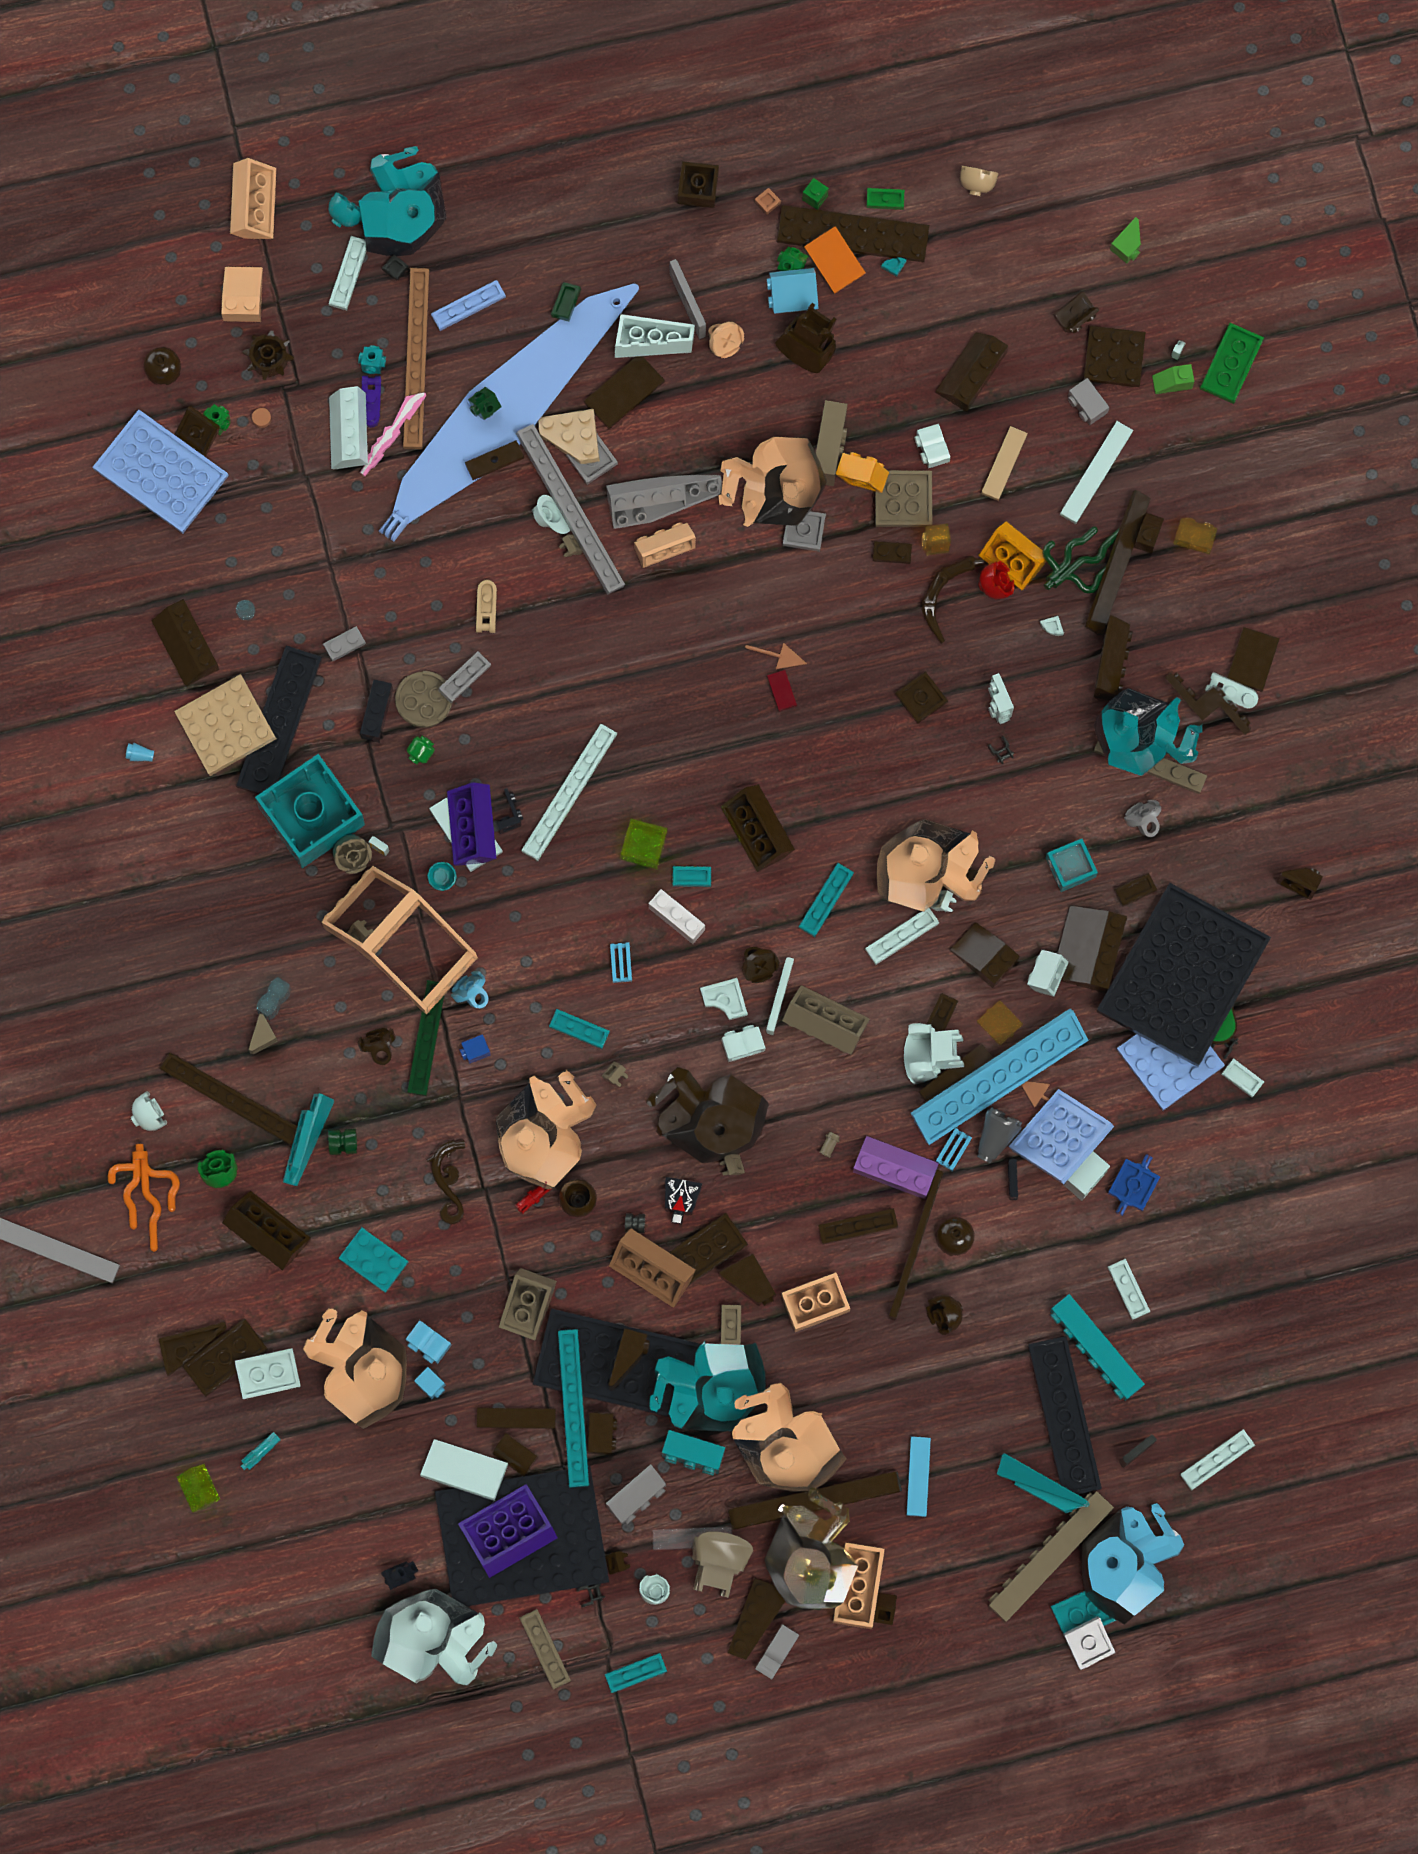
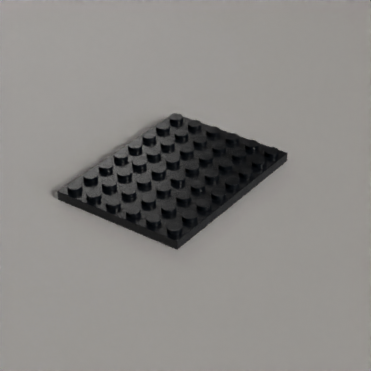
[1096,883,1271,1067]
[435,1465,609,1607]

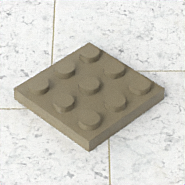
[875,470,932,527]

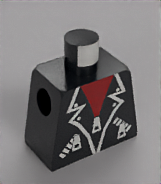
[665,1177,702,1225]

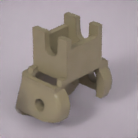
[692,1531,753,1598]

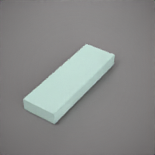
[1107,1259,1150,1320]

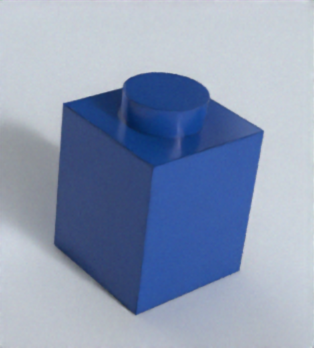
[460,1034,491,1064]

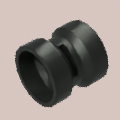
[625,1213,645,1233]

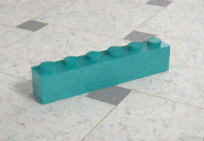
[1050,1294,1145,1401]

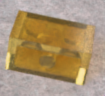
[1173,518,1218,555]
[921,524,951,555]

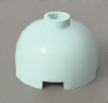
[131,1091,167,1131]

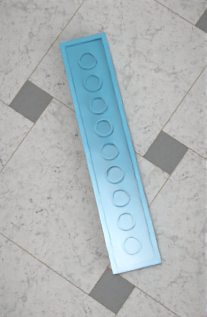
[911,1009,1089,1145]

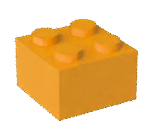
[836,452,889,493]

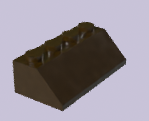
[935,332,1008,412]
[152,599,219,687]
[1093,615,1133,700]
[721,784,795,872]
[222,1191,311,1271]

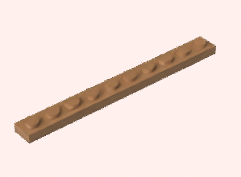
[403,268,429,449]

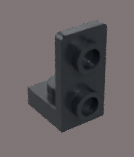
[497,788,523,834]

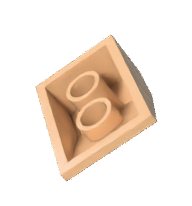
[222,267,263,322]

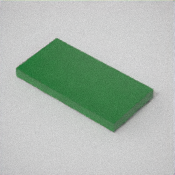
[1200,323,1264,404]

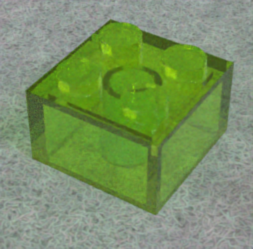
[620,819,668,870]

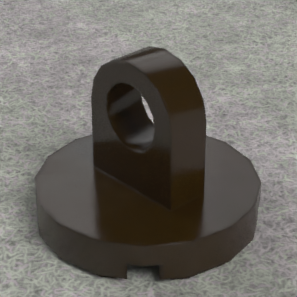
[742,947,780,984]
[357,1028,396,1065]

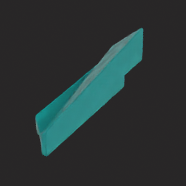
[283,1093,334,1186]
[997,1453,1090,1513]

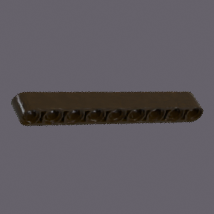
[728,1471,902,1530]

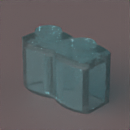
[257,977,291,1021]

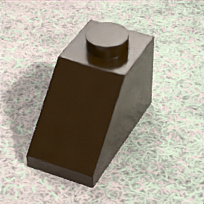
[1134,513,1164,554]

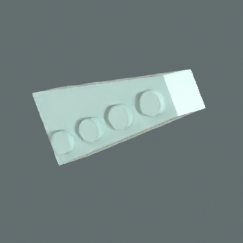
[615,314,695,358]

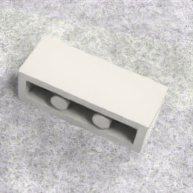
[649,889,705,944]

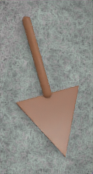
[745,643,807,670]
[1021,1081,1050,1108]

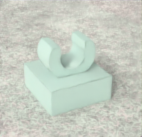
[931,890,956,912]

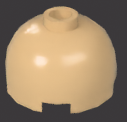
[960,166,998,196]

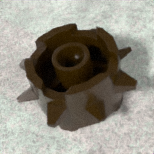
[243,331,294,380]

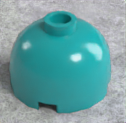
[328,192,362,227]

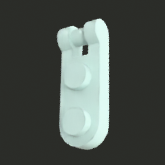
[1205,672,1259,708]

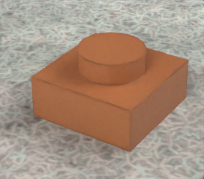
[755,188,781,215]

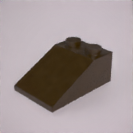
[950,923,1020,988]
[609,1329,650,1391]

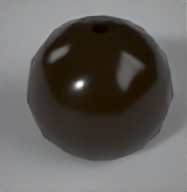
[558,1179,597,1217]

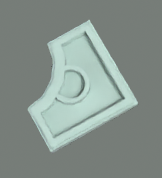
[700,978,748,1020]

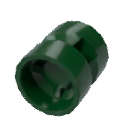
[328,1129,357,1155]

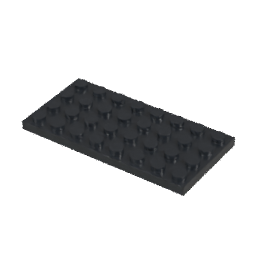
[533,1309,701,1418]

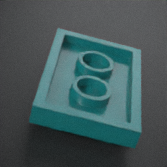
[339,1227,409,1293]

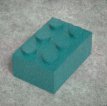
[662,1430,725,1476]

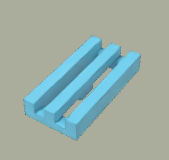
[610,943,632,983]
[936,1128,972,1171]

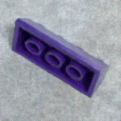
[447,782,497,866]

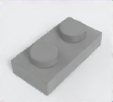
[323,626,366,662]

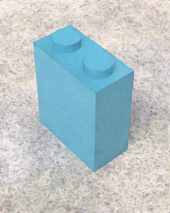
[767,268,819,313]

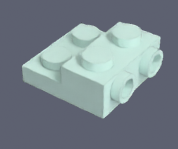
[988,673,1014,724]

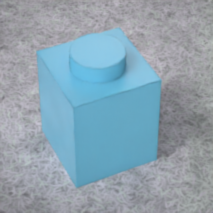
[414,1367,445,1399]

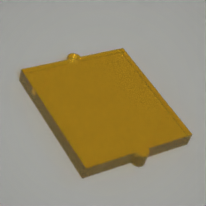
[977,1000,1023,1046]

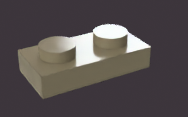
[721,1305,741,1345]

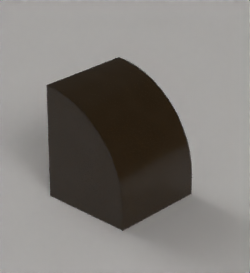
[873,1593,897,1625]

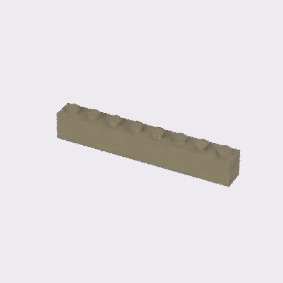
[988,1491,1114,1623]

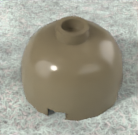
[333,834,372,874]

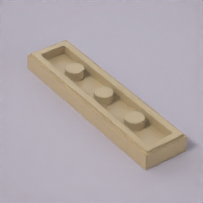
[981,426,1028,501]

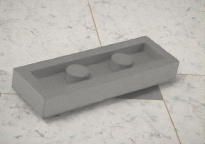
[438,651,491,703]

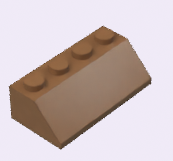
[609,1229,696,1308]

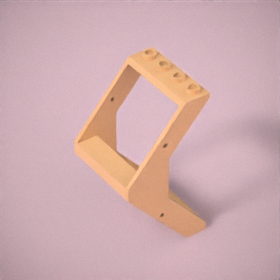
[321,866,478,1015]

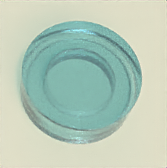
[236,600,255,620]

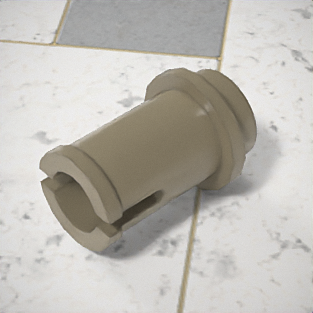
[819,1132,840,1158]

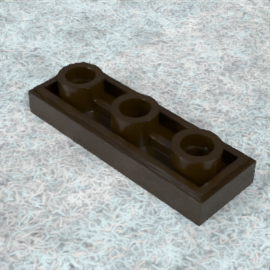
[465,440,524,480]

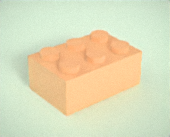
[781,1273,850,1332]

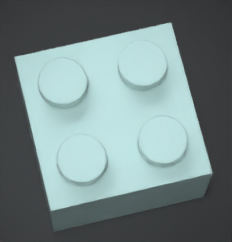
[1064,1152,1110,1201]

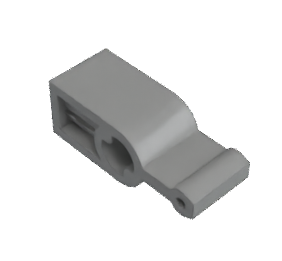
[755,1624,799,1680]

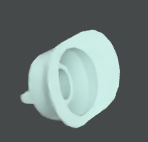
[532,495,570,534]

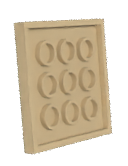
[174,674,277,776]

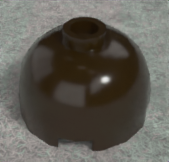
[144,347,181,385]
[936,1217,975,1256]
[926,1295,963,1335]

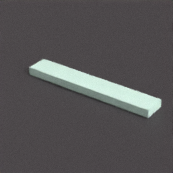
[1060,421,1133,524]

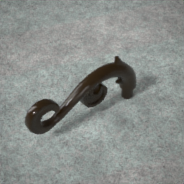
[427,1140,465,1224]

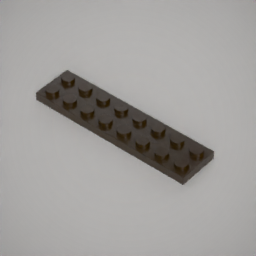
[777,205,930,263]

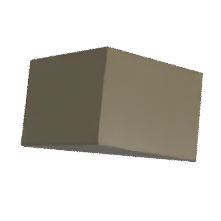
[249,1014,278,1055]

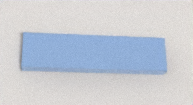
[431,280,506,331]

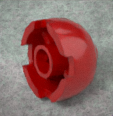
[979,561,1014,600]

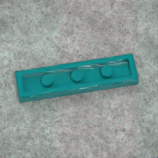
[799,863,854,937]

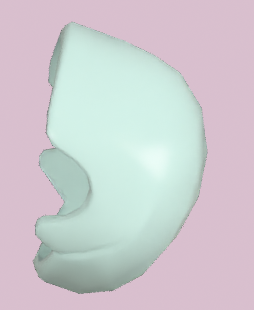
[639,1574,670,1605]

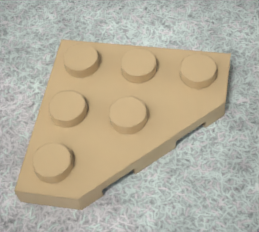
[538,409,600,464]

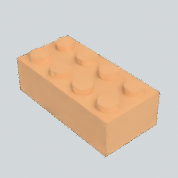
[833,1543,885,1629]

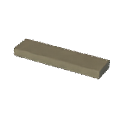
[519,1609,571,1690]

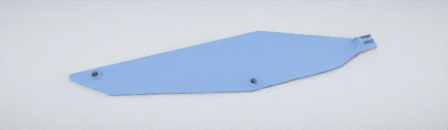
[379,284,639,542]

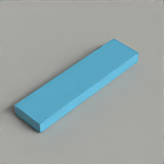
[907,1437,931,1517]

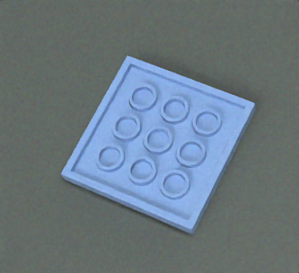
[1116,1034,1225,1111]
[1009,1089,1114,1184]

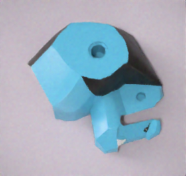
[1082,1503,1184,1625]

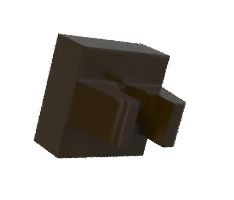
[605,1551,630,1575]

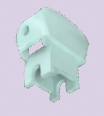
[904,1023,964,1084]

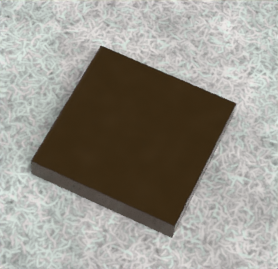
[174,406,221,457]
[895,671,948,724]

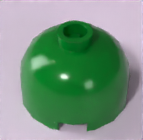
[197,1150,238,1188]

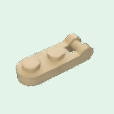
[476,580,497,633]

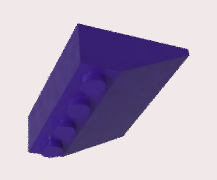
[458,1484,558,1578]

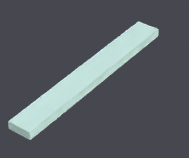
[522,724,617,861]

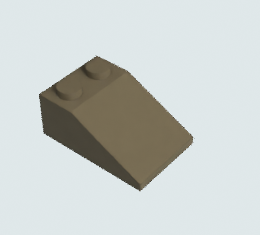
[499,1268,557,1340]

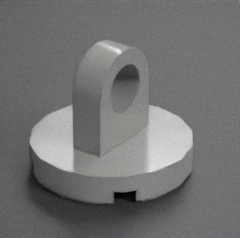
[1124,800,1161,837]

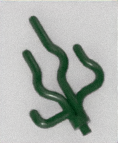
[1042,526,1120,594]

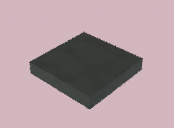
[1119,1434,1157,1468]

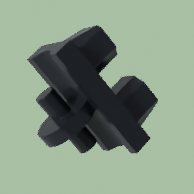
[381,1561,418,1590]

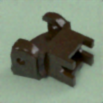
[775,303,837,374]

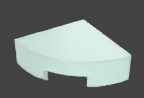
[1171,341,1186,360]
[1040,616,1064,636]

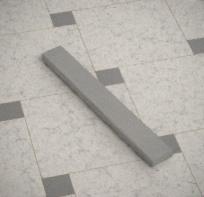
[0,1218,120,1284]

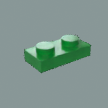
[867,188,905,210]

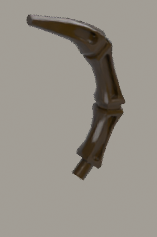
[921,555,984,644]

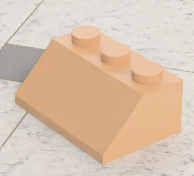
[634,523,696,568]

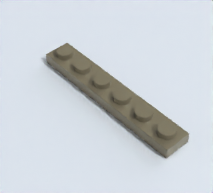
[1094,742,1207,794]

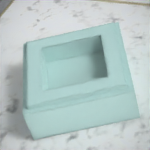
[369,836,389,856]

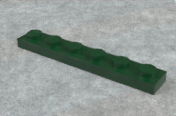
[407,980,445,1097]

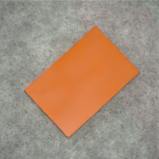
[804,226,866,294]

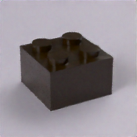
[678,161,719,208]

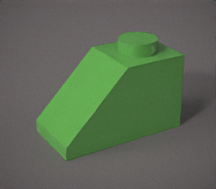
[1110,217,1141,264]
[1152,364,1194,394]

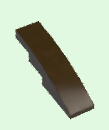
[919,1044,994,1102]

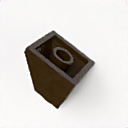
[1277,868,1323,900]

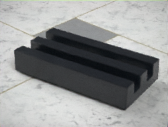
[1008,1159,1018,1200]

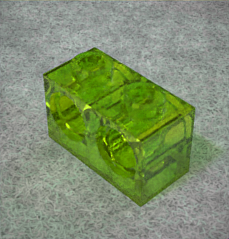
[177,1464,220,1513]

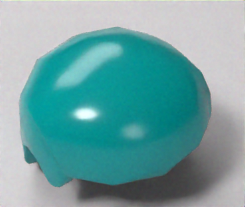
[427,862,457,891]

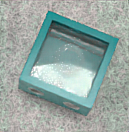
[1046,839,1098,892]

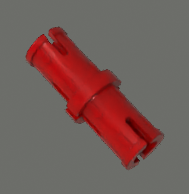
[515,1181,552,1214]

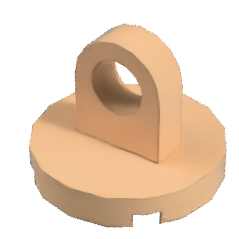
[708,322,744,358]

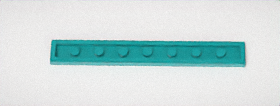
[558,1329,589,1488]

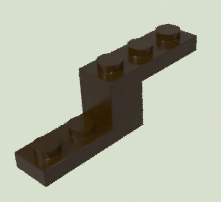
[1165,671,1251,735]

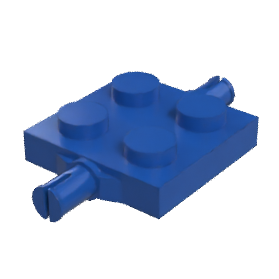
[1108,1154,1160,1216]

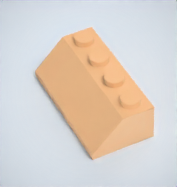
[230,158,276,239]

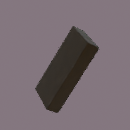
[1114,873,1157,907]

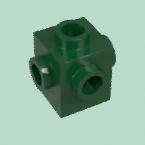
[468,387,502,420]

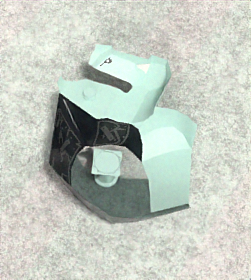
[371,1589,497,1685]

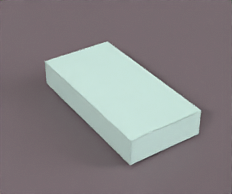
[1221,1058,1264,1097]

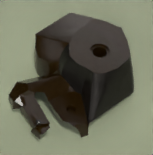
[646,1067,769,1163]

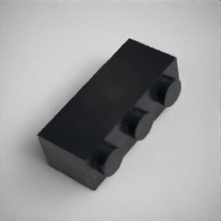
[360,679,393,743]

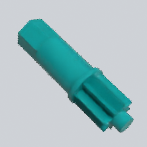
[241,1432,281,1470]

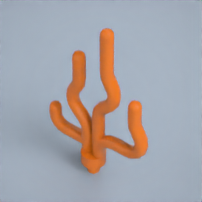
[108,1144,180,1252]

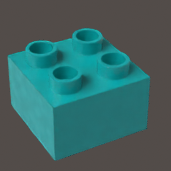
[255,754,365,868]

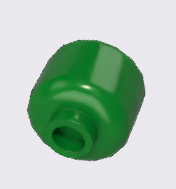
[406,735,435,764]

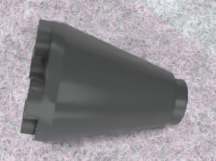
[977,1108,1022,1163]

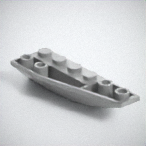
[606,475,722,529]

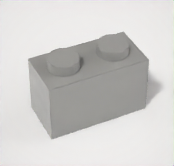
[1068,378,1109,425]

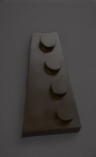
[728,1579,792,1660]

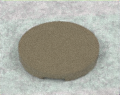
[395,671,452,728]

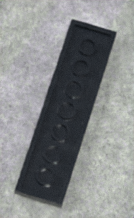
[236,646,322,794]
[1028,1336,1102,1495]

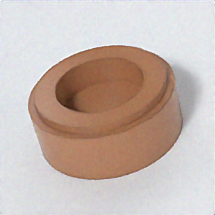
[252,408,271,428]

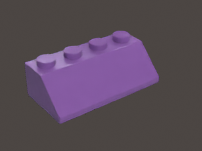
[853,1136,939,1199]

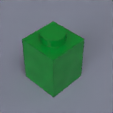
[802,178,829,210]

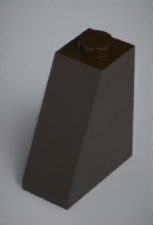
[719,1254,776,1306]

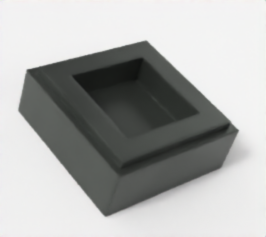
[382,255,409,281]

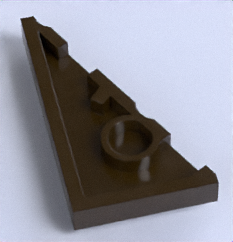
[159,1322,227,1376]

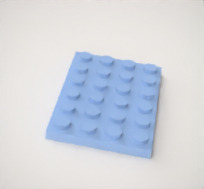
[93,410,229,534]

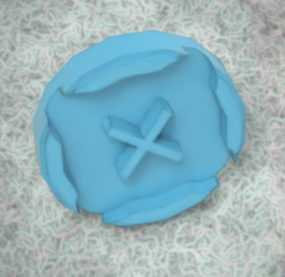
[451,971,488,1009]

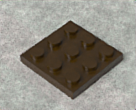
[1084,326,1146,387]

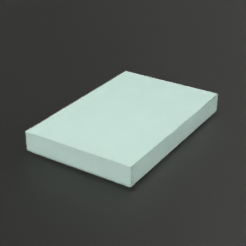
[235,1348,301,1399]

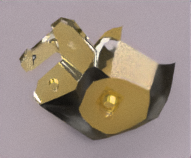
[765,1486,858,1609]

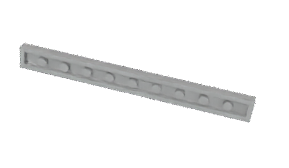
[516,424,625,595]

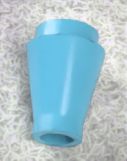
[125,743,154,762]

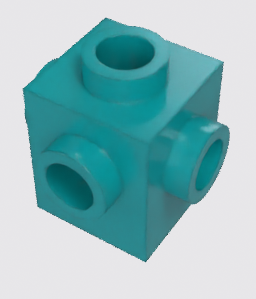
[358,345,386,374]

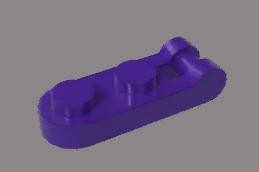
[362,375,381,428]

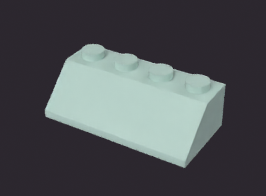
[329,386,368,469]

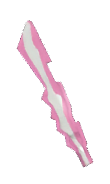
[359,393,426,477]

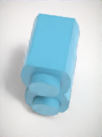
[406,1320,452,1364]

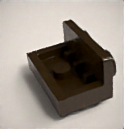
[1053,292,1099,333]

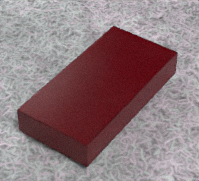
[767,670,797,712]

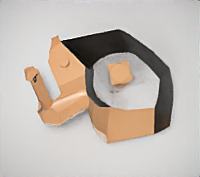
[303,1309,407,1429]

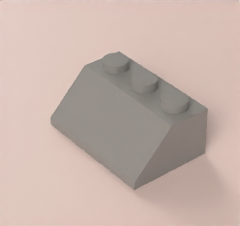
[606,1464,666,1525]

